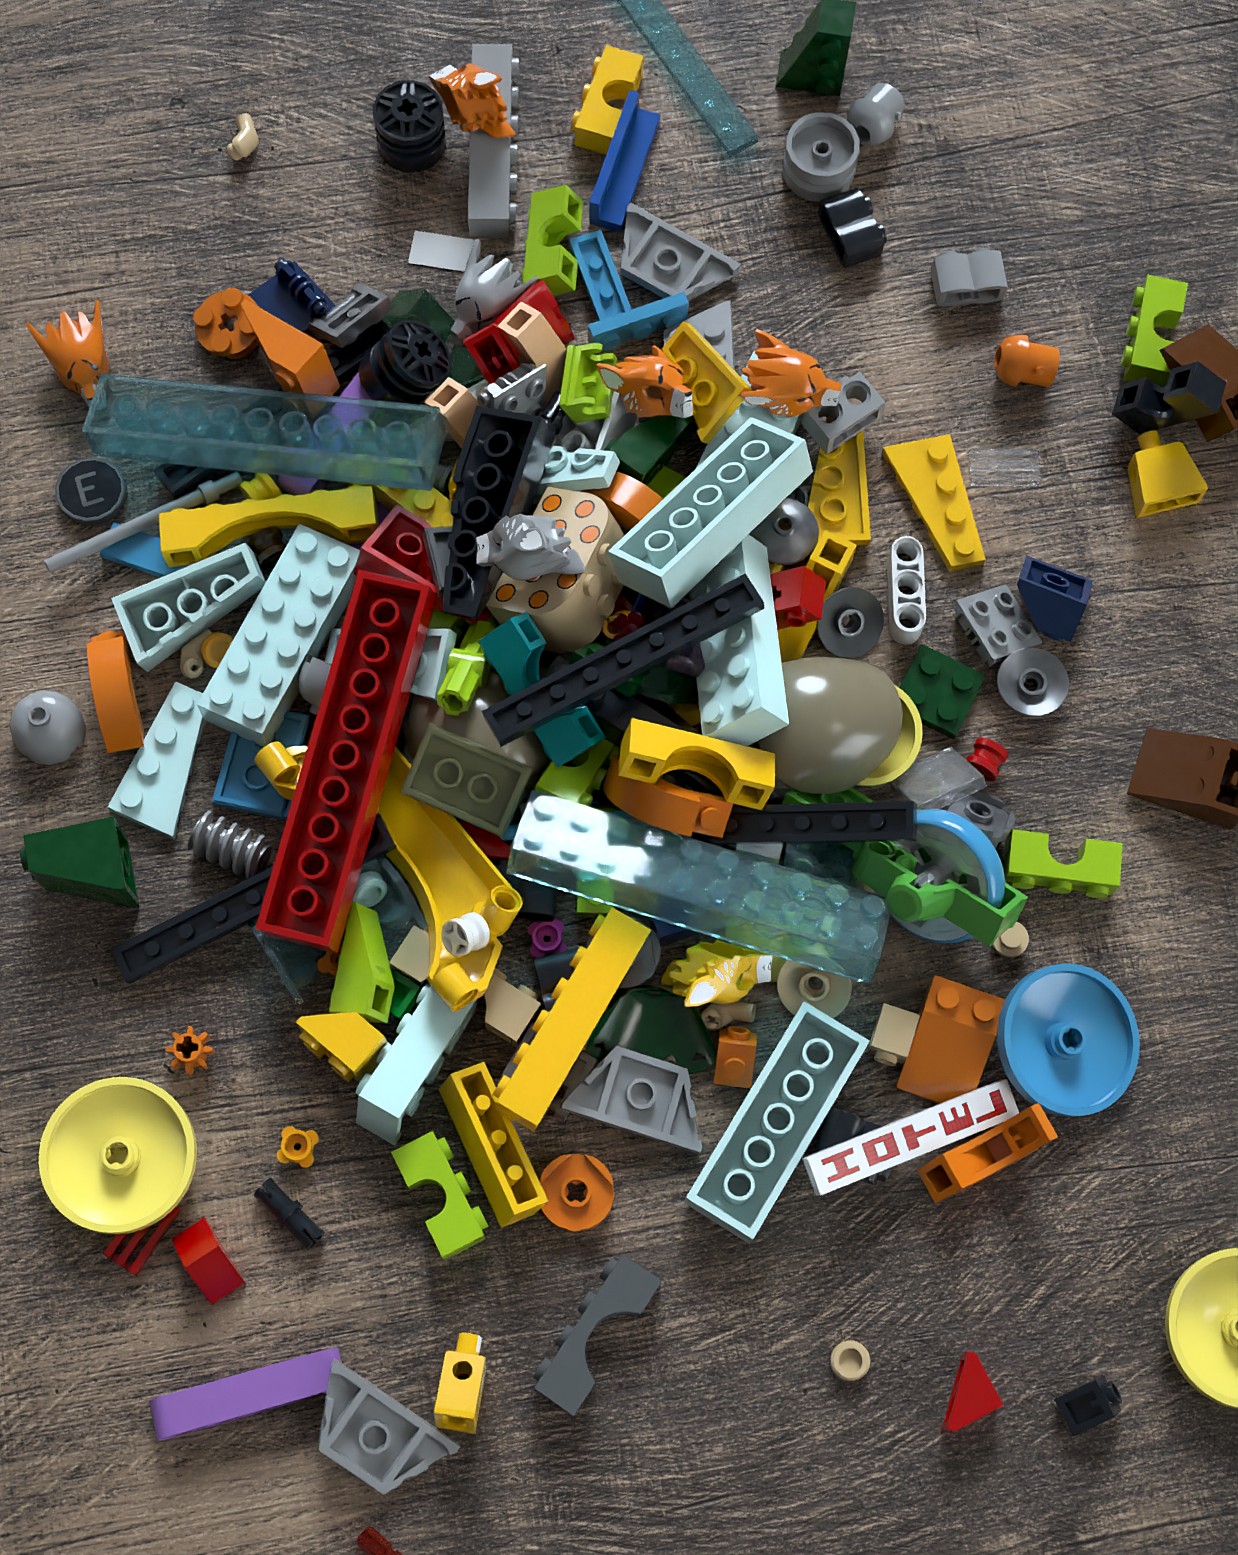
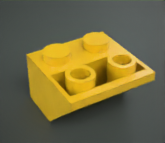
[296,1012,387,1083]

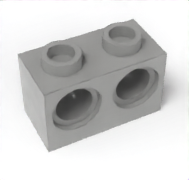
[801,372,886,454]

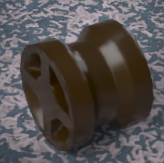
[248,527,287,570]

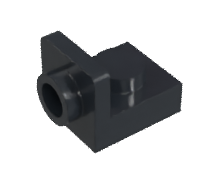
[1054,1374,1122,1436]

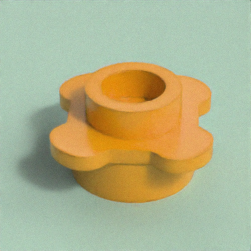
[277,1126,319,1168]

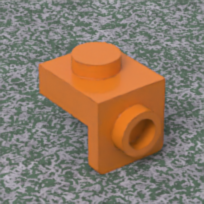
[713,1026,757,1089]

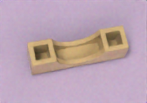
[389,925,542,1048]

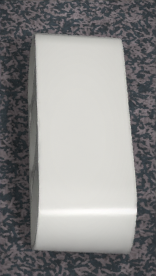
[887,536,926,645]

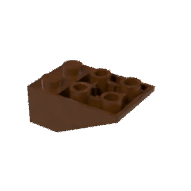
[1159,324,1238,443]
[1127,728,1238,830]

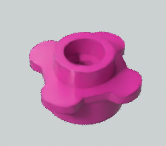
[528,920,567,958]

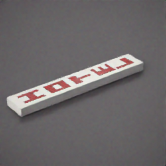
[803,1079,1019,1195]

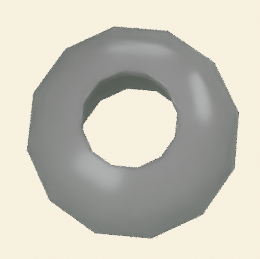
[846,83,905,146]

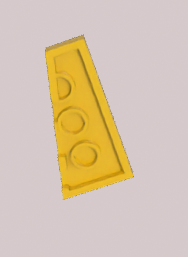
[808,417,871,547]
[881,434,986,572]

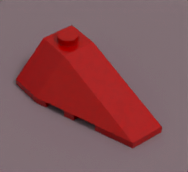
[353,504,492,624]

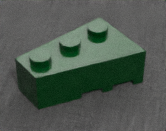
[775,0,856,96]

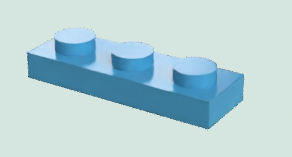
[569,230,632,321]
[588,292,689,351]

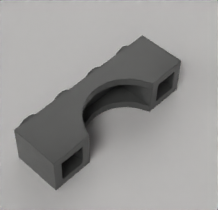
[532,1254,662,1417]

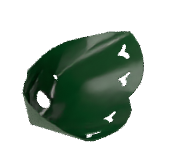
[585,985,716,1074]

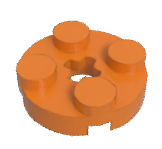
[193,288,259,359]
[540,1154,614,1233]

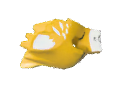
[661,940,773,1007]

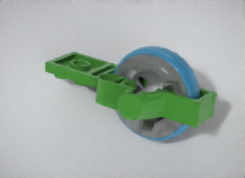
[782,787,1028,947]

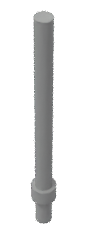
[44,471,242,573]

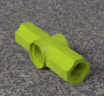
[437,621,495,716]

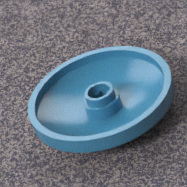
[997,964,1140,1117]

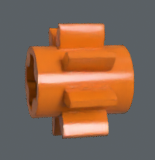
[165,1026,215,1076]

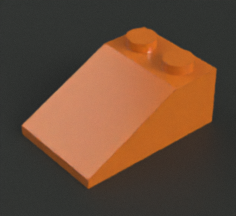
[241,299,340,416]
[895,975,1006,1104]

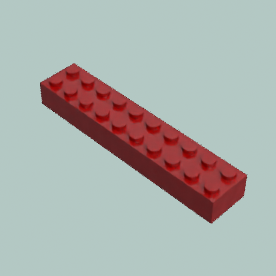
[255,570,437,954]

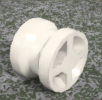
[441,912,490,957]

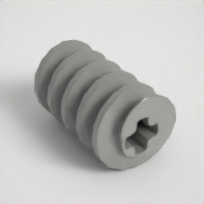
[188,810,272,879]

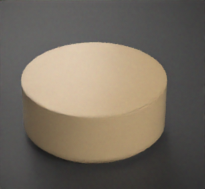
[830,1340,870,1381]

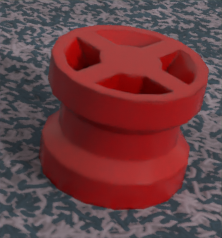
[963,737,1009,782]

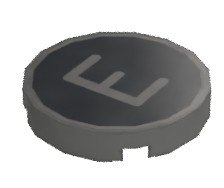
[55,457,127,526]

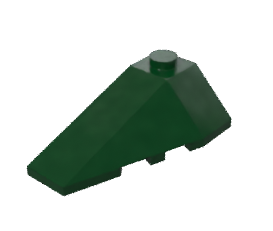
[604,415,697,486]

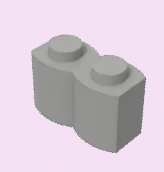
[930,248,1008,307]

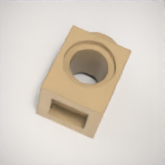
[867,1003,920,1066]

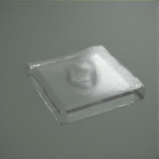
[889,747,987,811]

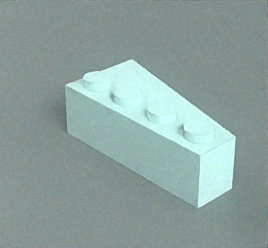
[111,543,266,672]
[355,983,478,1146]

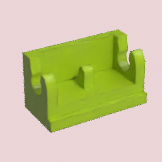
[559,343,617,424]

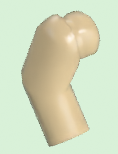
[227,113,259,161]
[180,628,212,679]
[701,1001,756,1031]

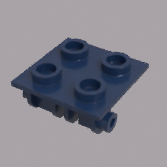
[248,258,336,333]

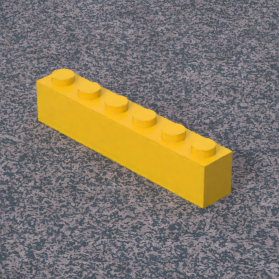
[493,907,651,1132]

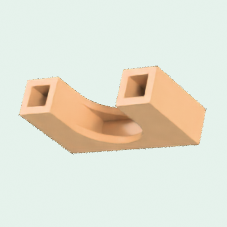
[425,302,567,449]

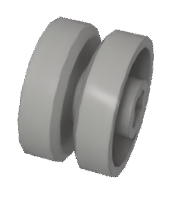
[782,112,860,202]

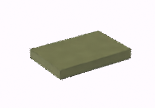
[400,723,533,837]

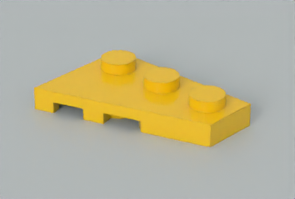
[662,321,752,444]

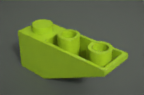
[329,902,395,1023]

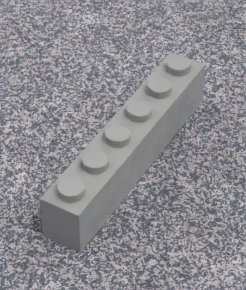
[468,44,519,237]

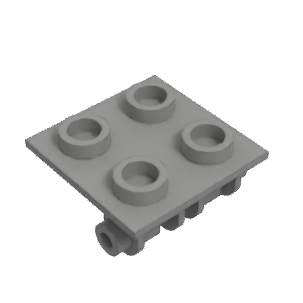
[477,363,547,416]
[954,584,1042,668]

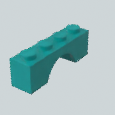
[478,612,606,768]

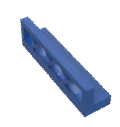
[589,90,661,232]

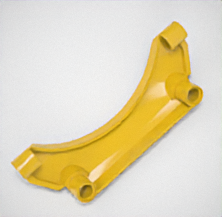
[254,741,523,1012]

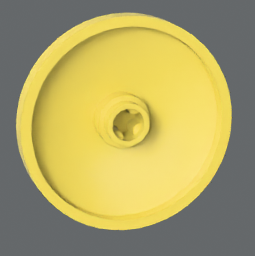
[39,1077,197,1234]
[1165,1248,1238,1409]

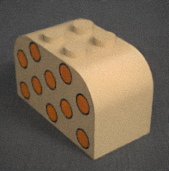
[486,487,625,654]

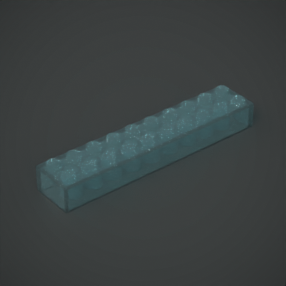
[81,373,447,491]
[506,790,891,984]

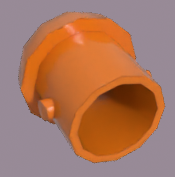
[994,335,1060,387]

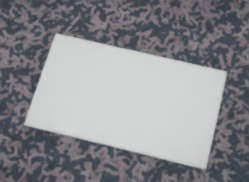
[408,231,476,272]

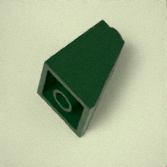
[20,817,139,908]

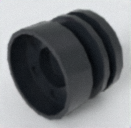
[373,80,446,173]
[358,319,452,414]

